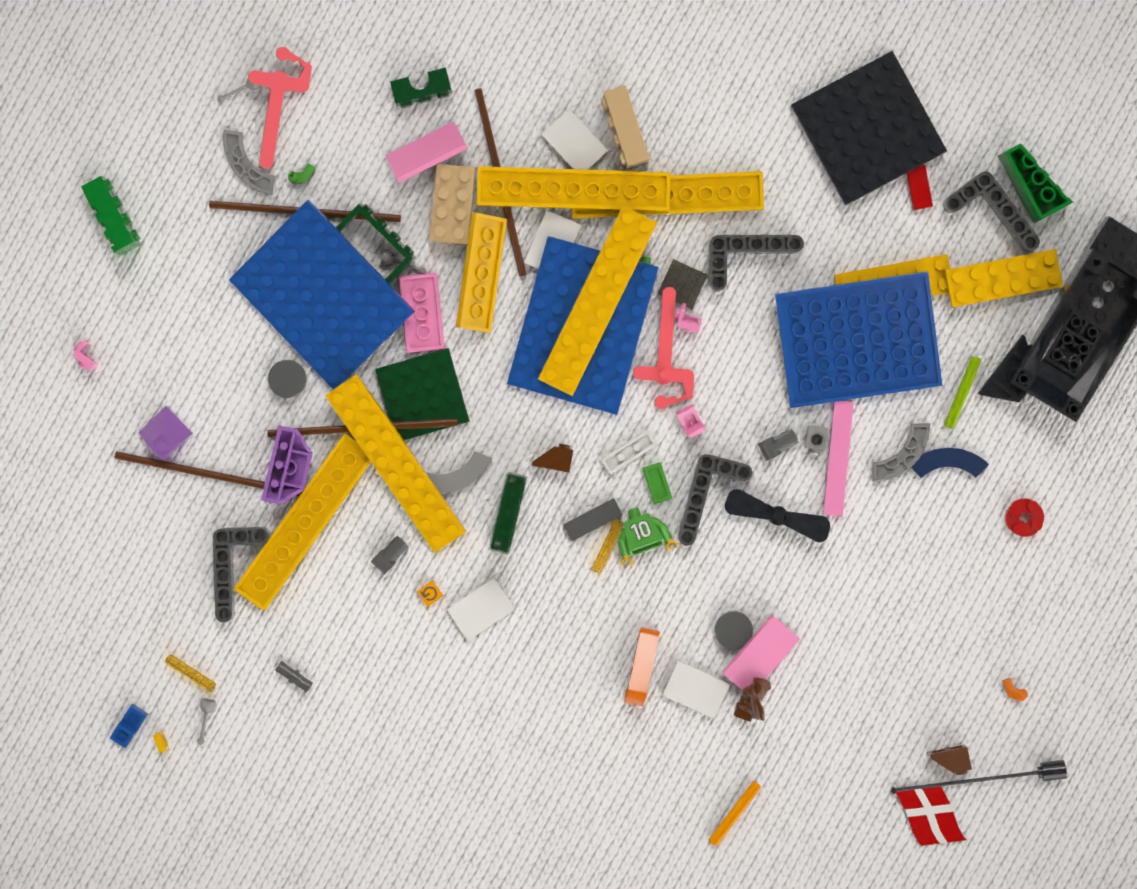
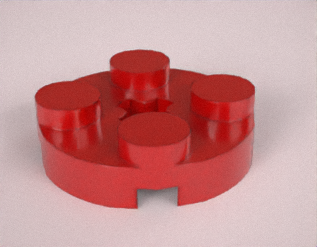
[1005,498,1044,537]

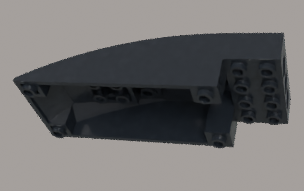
[1010,216,1137,422]

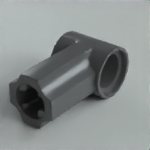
[758,428,799,461]
[371,535,409,575]

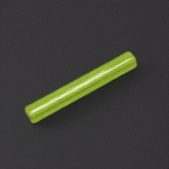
[944,356,981,429]

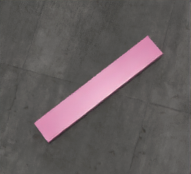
[823,401,854,516]

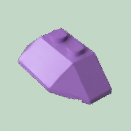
[261,425,313,505]

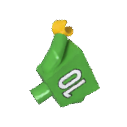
[618,508,678,567]

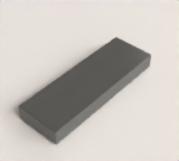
[563,498,623,541]

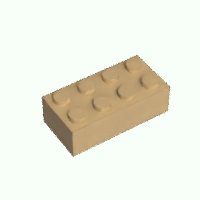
[601,85,650,170]
[429,164,476,246]

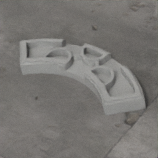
[223,130,275,195]
[872,423,930,482]
[426,451,492,494]

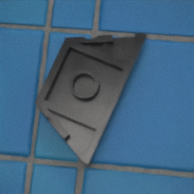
[977,335,1029,402]

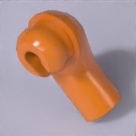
[1002,678,1028,701]

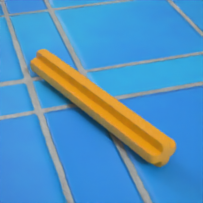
[709,781,761,846]

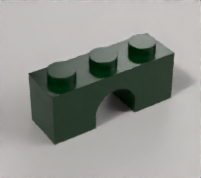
[390,67,452,108]

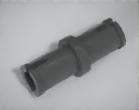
[275,661,313,692]

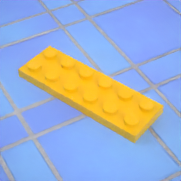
[456,212,507,333]
[944,249,1063,308]
[834,254,950,296]

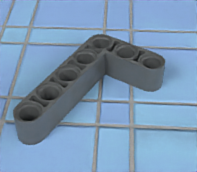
[943,171,1040,252]
[709,235,804,292]
[678,454,753,546]
[213,527,271,623]

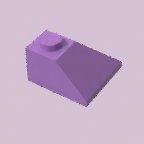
[138,406,193,460]

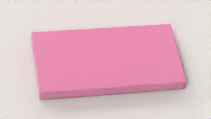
[385,121,468,183]
[398,273,445,353]
[722,614,800,690]

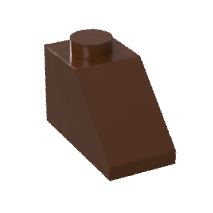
[531,443,573,472]
[927,745,972,775]

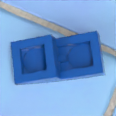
[110,704,148,748]

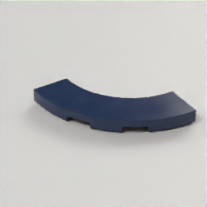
[911,448,989,478]

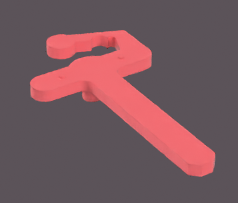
[248,47,312,169]
[633,287,694,409]

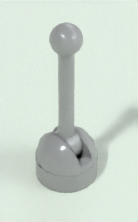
[217,78,262,103]
[380,249,426,274]
[197,698,216,745]

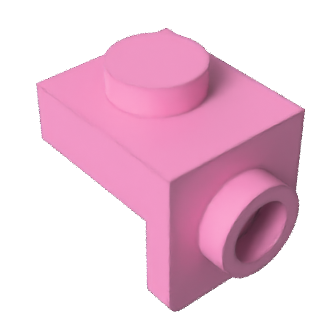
[674,303,702,333]
[72,340,98,370]
[675,404,706,438]

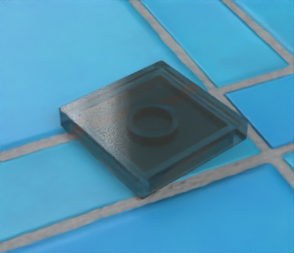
[657,259,708,310]

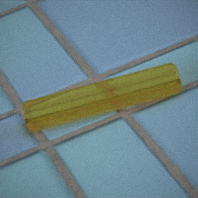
[592,519,624,573]
[165,654,216,692]

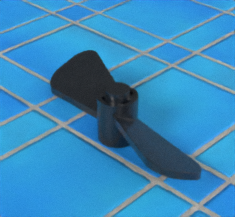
[724,489,830,543]

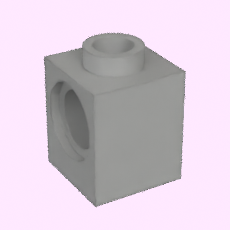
[804,425,829,454]

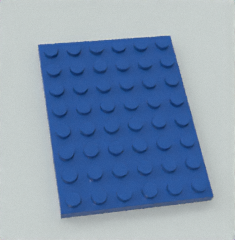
[229,200,416,389]
[507,236,659,415]
[775,271,943,408]

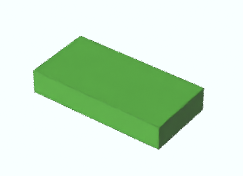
[642,462,672,504]

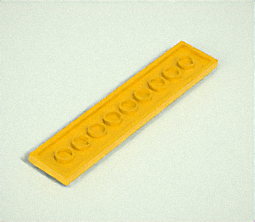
[477,166,671,212]
[572,171,764,219]
[538,206,658,396]
[325,374,467,553]
[234,433,371,611]

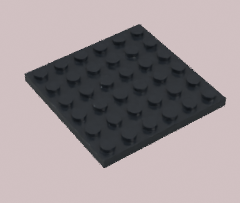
[791,50,947,206]

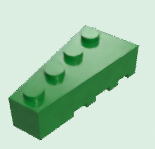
[998,143,1073,223]
[81,176,141,256]

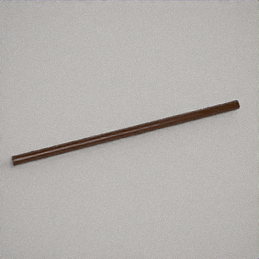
[474,88,527,276]
[209,201,401,222]
[267,418,458,437]
[114,451,303,496]

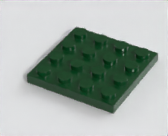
[375,348,470,440]

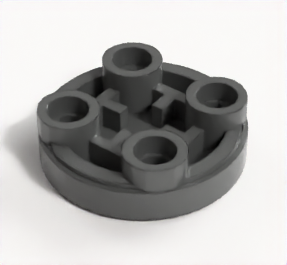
[268,360,307,398]
[714,611,753,650]

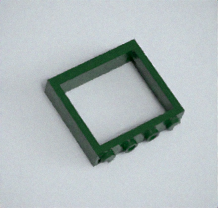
[336,203,416,285]
[489,472,527,554]

